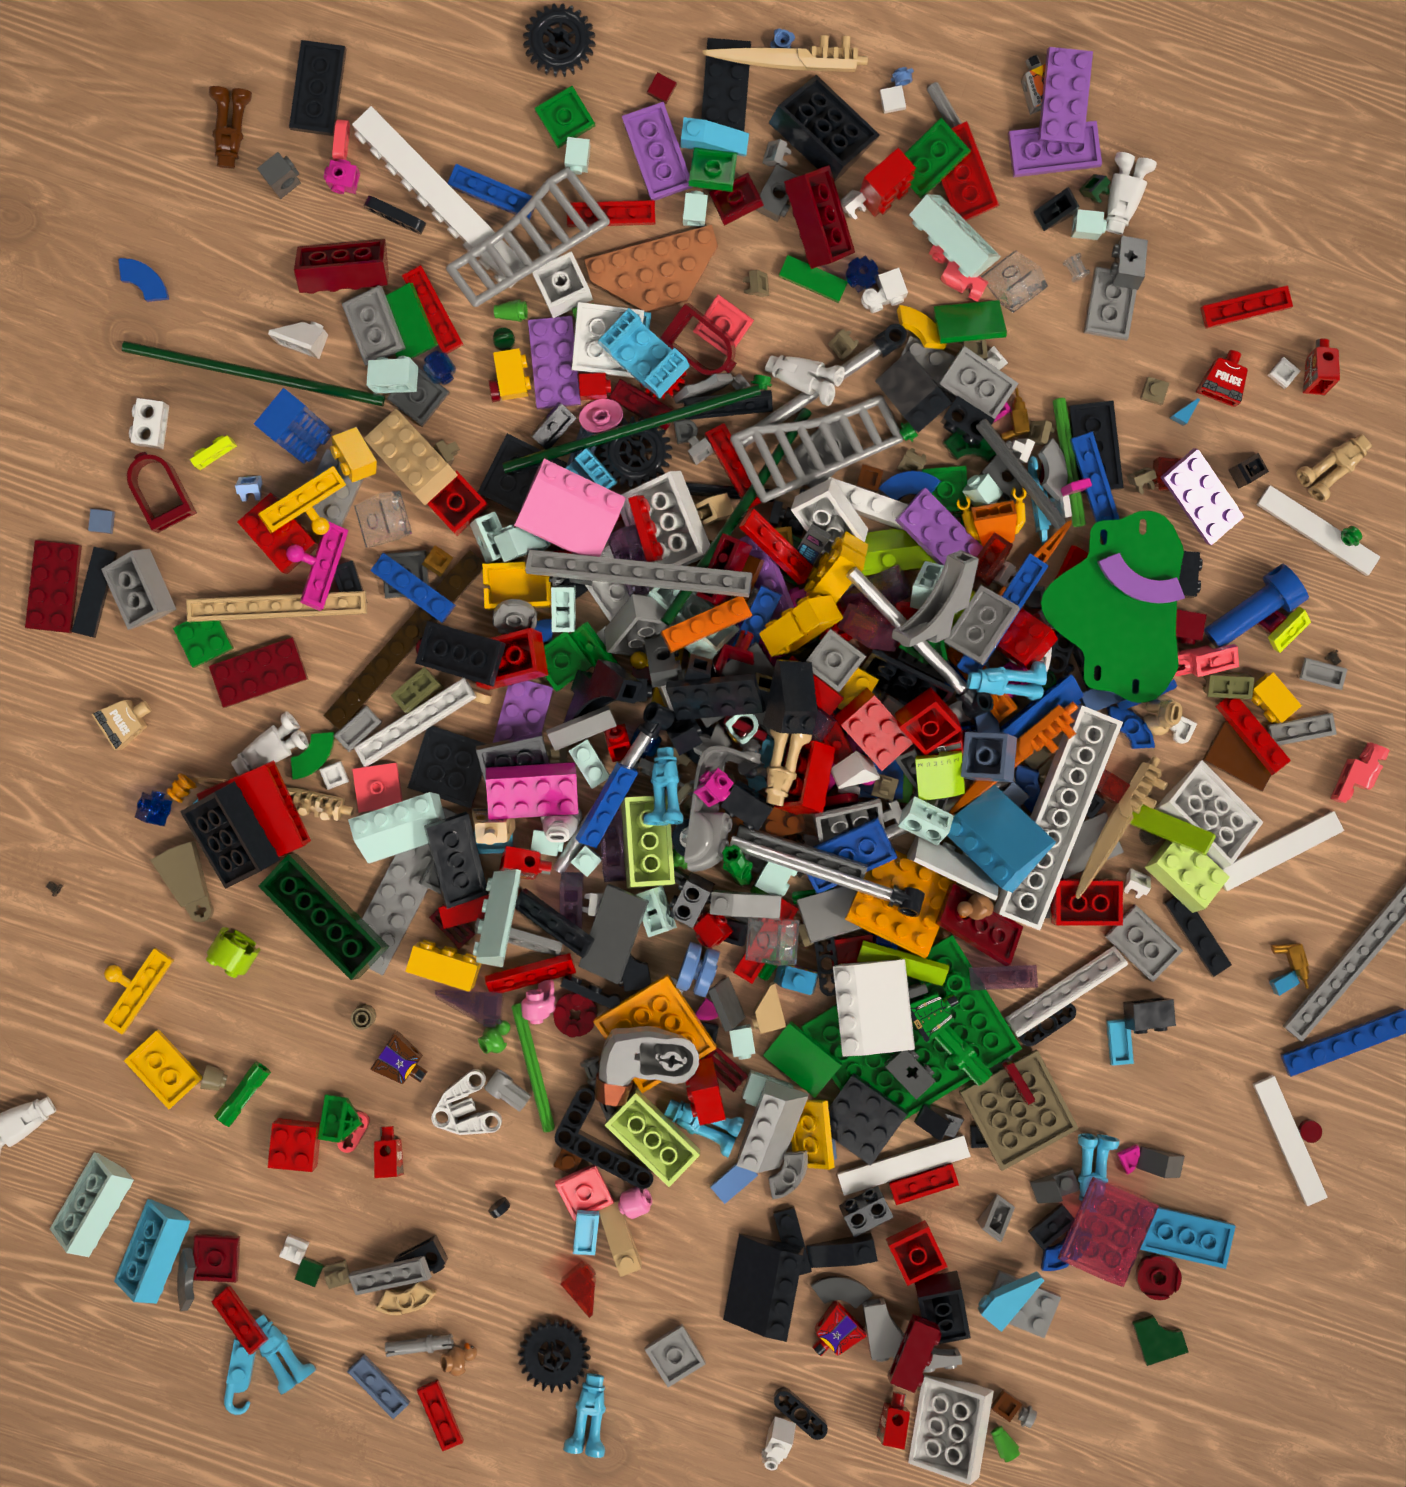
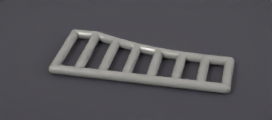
[446,167,610,307]
[730,395,904,503]

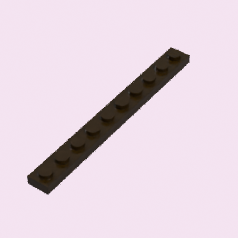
[323,550,485,730]

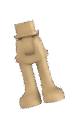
[1296,434,1372,502]
[1143,695,1182,736]
[765,729,812,806]

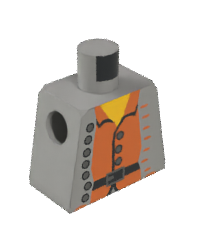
[1021,55,1046,115]

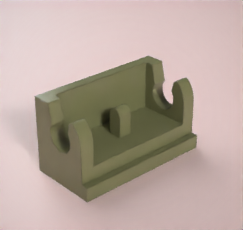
[391,667,444,713]
[1203,672,1255,699]

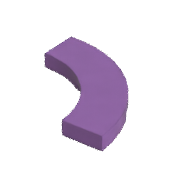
[1097,553,1185,603]

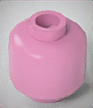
[618,1186,652,1219]

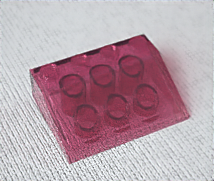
[1058,1177,1159,1287]

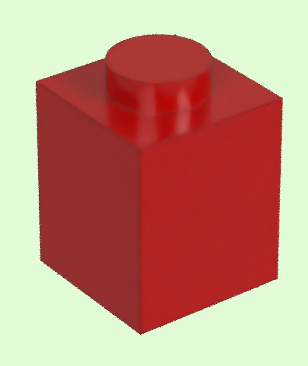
[579,373,611,400]

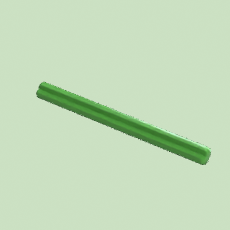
[1053,398,1086,527]
[512,1003,555,1132]

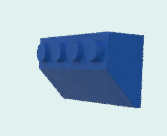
[999,674,1084,739]

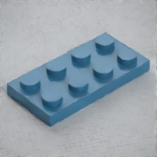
[1138,1204,1236,1269]

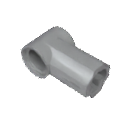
[484,1069,531,1112]

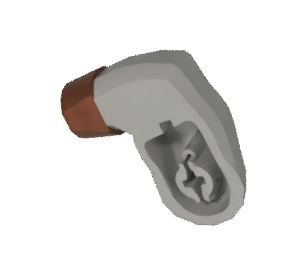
[595,1026,699,1106]

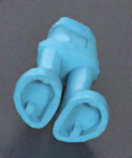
[967,661,1047,701]
[644,747,683,826]
[664,1099,744,1158]
[1078,1133,1120,1212]
[255,1314,316,1395]
[563,1373,606,1458]

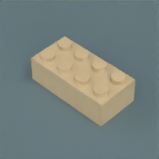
[363,409,458,505]

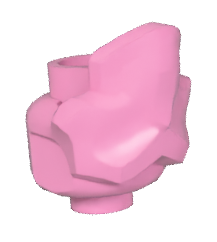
[521,980,555,1024]

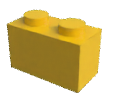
[493,348,531,401]
[330,427,377,483]
[1250,672,1302,723]

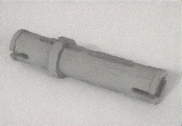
[385,1334,454,1357]

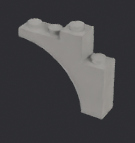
[892,550,979,647]
[862,1297,962,1373]

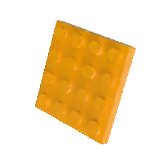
[845,850,957,958]
[593,974,717,1093]

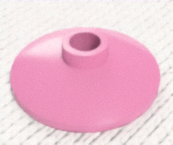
[579,399,623,433]

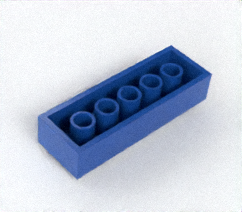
[254,388,332,464]

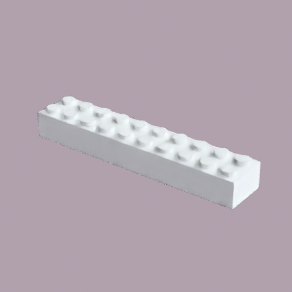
[993,705,1123,930]

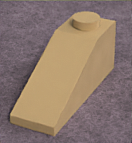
[598,1200,642,1277]

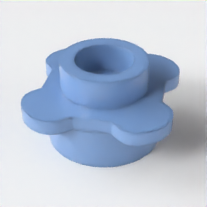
[770,28,795,48]
[891,67,914,86]

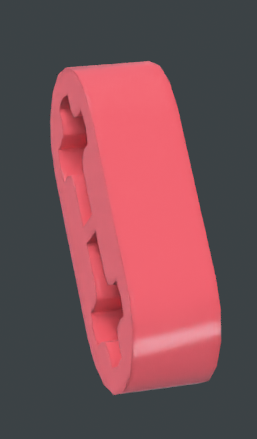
[332,119,350,161]
[337,1111,370,1153]

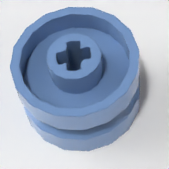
[676,941,720,998]

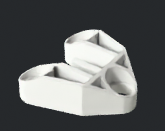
[431,1069,502,1135]

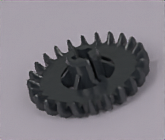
[523,3,596,78]
[600,416,672,488]
[518,1318,591,1393]

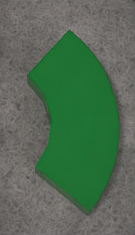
[291,732,335,780]

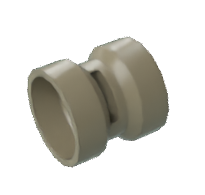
[351,1005,376,1030]

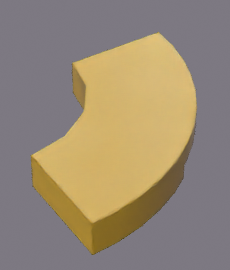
[897,305,947,350]

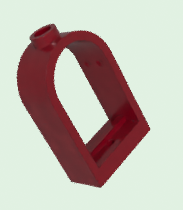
[659,303,737,375]
[127,452,197,533]

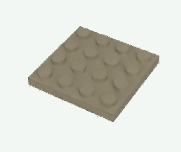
[959,1050,1079,1171]

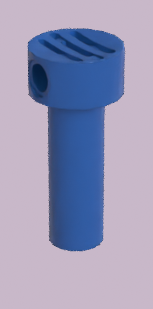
[1204,563,1309,648]

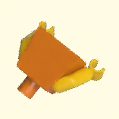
[957,487,1026,553]

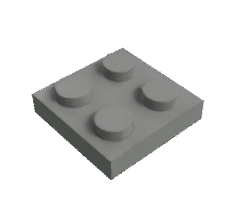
[806,629,867,692]
[645,1324,706,1387]

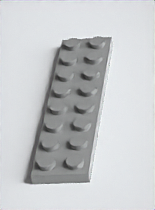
[362,806,457,976]

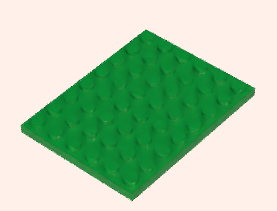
[801,934,1022,1120]

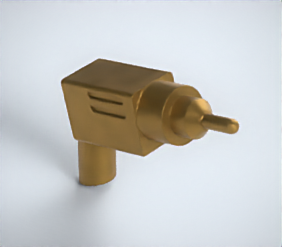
[1000,388,1030,442]
[1271,943,1310,989]

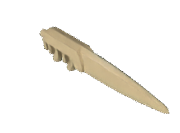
[702,35,868,72]
[1076,756,1168,899]
[191,776,354,821]

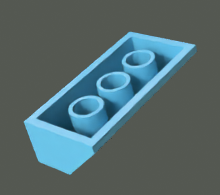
[114,1199,190,1304]

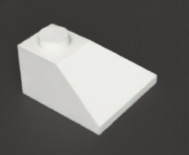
[268,321,328,359]

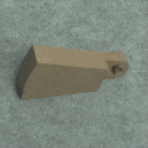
[151,841,214,922]

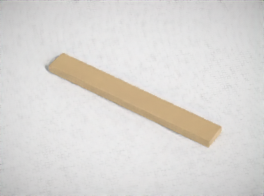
[186,591,367,622]

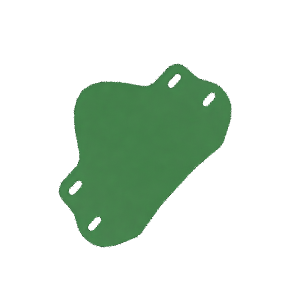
[1041,511,1184,703]

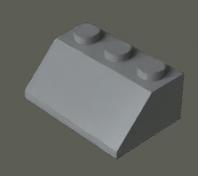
[101,549,176,630]
[604,594,676,656]
[812,798,885,844]

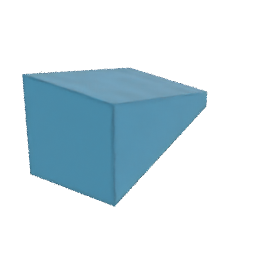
[1170,398,1200,426]
[1269,971,1300,996]

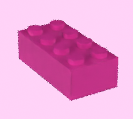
[486,762,578,820]

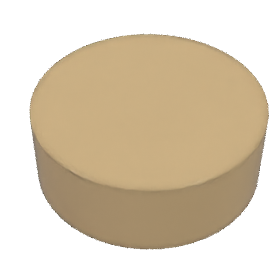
[472,689,492,704]

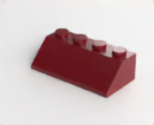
[784,165,855,269]
[294,239,389,294]

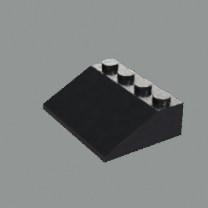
[769,75,880,182]
[860,648,955,703]
[180,781,280,889]
[723,1233,804,1342]

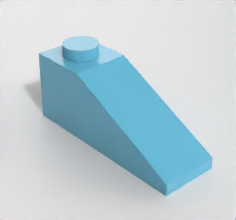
[681,117,749,156]
[978,1271,1044,1332]

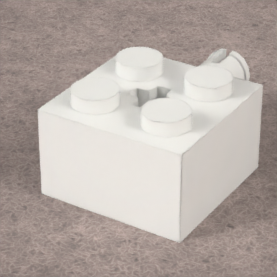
[532,244,593,318]

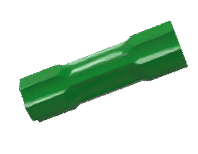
[214,1061,271,1127]

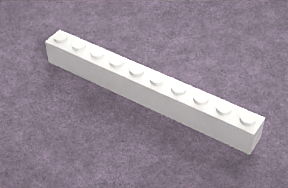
[352,106,524,288]

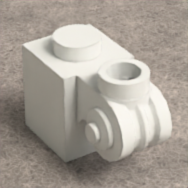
[861,268,908,313]
[761,1416,796,1470]

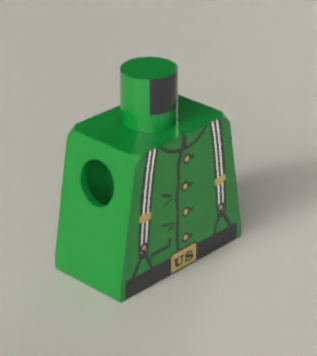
[910,991,960,1043]

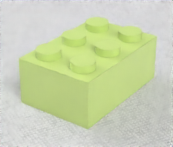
[1144,840,1230,913]

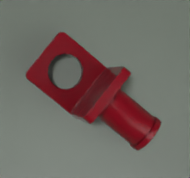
[715,630,755,676]

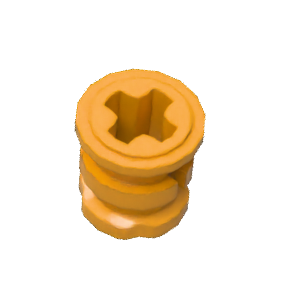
[166,773,197,803]

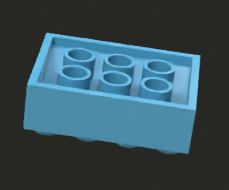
[947,785,1056,893]

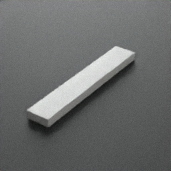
[1256,485,1380,576]
[354,678,476,767]
[1222,811,1344,891]
[1004,946,1128,1038]
[1253,1075,1328,1206]
[837,1134,970,1196]

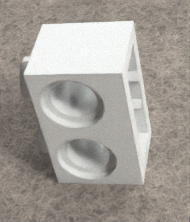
[129,398,169,449]

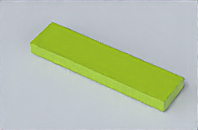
[1130,805,1216,856]
[857,940,949,986]

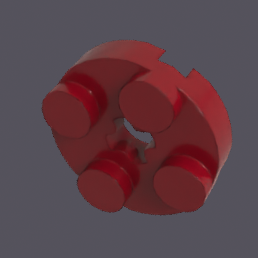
[553,992,597,1038]
[1136,1254,1182,1300]

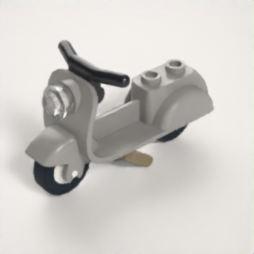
[672,724,767,872]

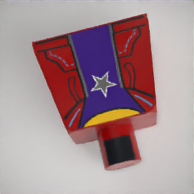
[812,1300,867,1356]

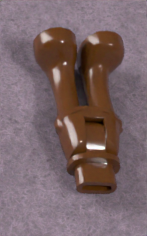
[209,86,252,169]

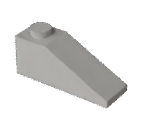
[710,889,782,918]

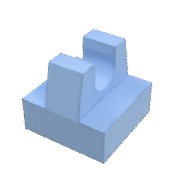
[235,476,262,501]

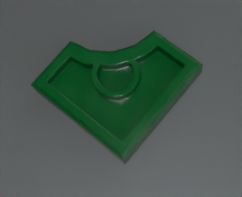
[942,424,997,463]
[1132,1315,1189,1366]

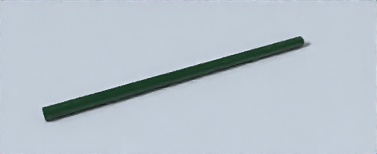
[122,341,385,407]
[502,384,761,473]
[661,408,812,626]

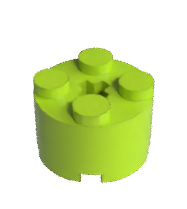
[206,927,260,978]

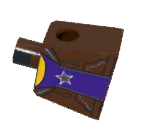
[370,1031,428,1084]

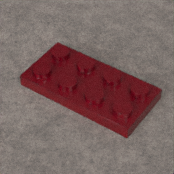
[25,540,82,633]
[209,637,309,708]
[936,883,1023,966]

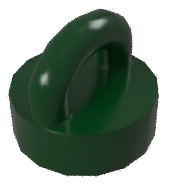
[493,328,515,351]

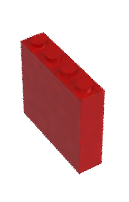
[196,760,311,857]

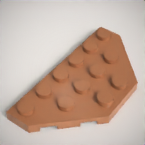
[584,225,718,312]

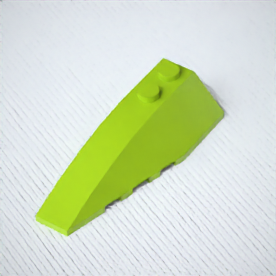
[862,529,987,577]

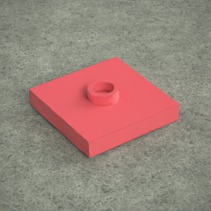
[693,294,754,356]
[352,763,403,813]
[555,1164,614,1221]

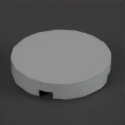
[493,599,537,635]

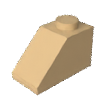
[695,493,734,527]
[751,981,786,1034]

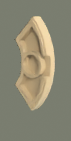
[375,1282,436,1315]

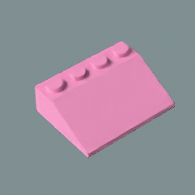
[514,459,626,557]

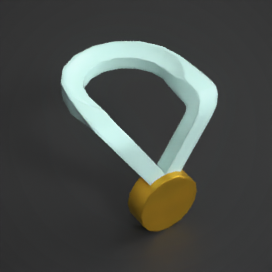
[726,714,759,744]

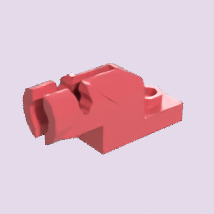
[929,245,988,302]
[1174,644,1239,677]
[1330,742,1390,803]

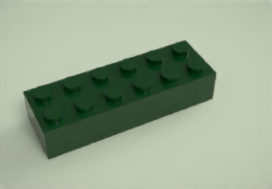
[258,854,390,980]

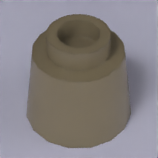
[200,1064,228,1091]

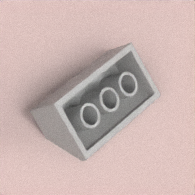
[737,1080,809,1173]

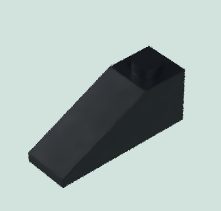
[806,1233,878,1268]

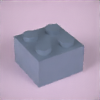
[961,732,1017,782]

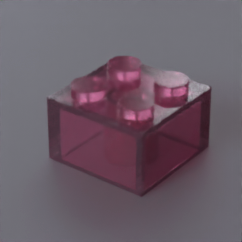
[838,602,899,652]

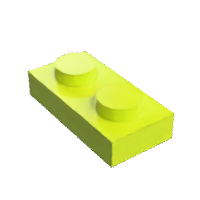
[190,435,237,470]
[1268,607,1311,653]

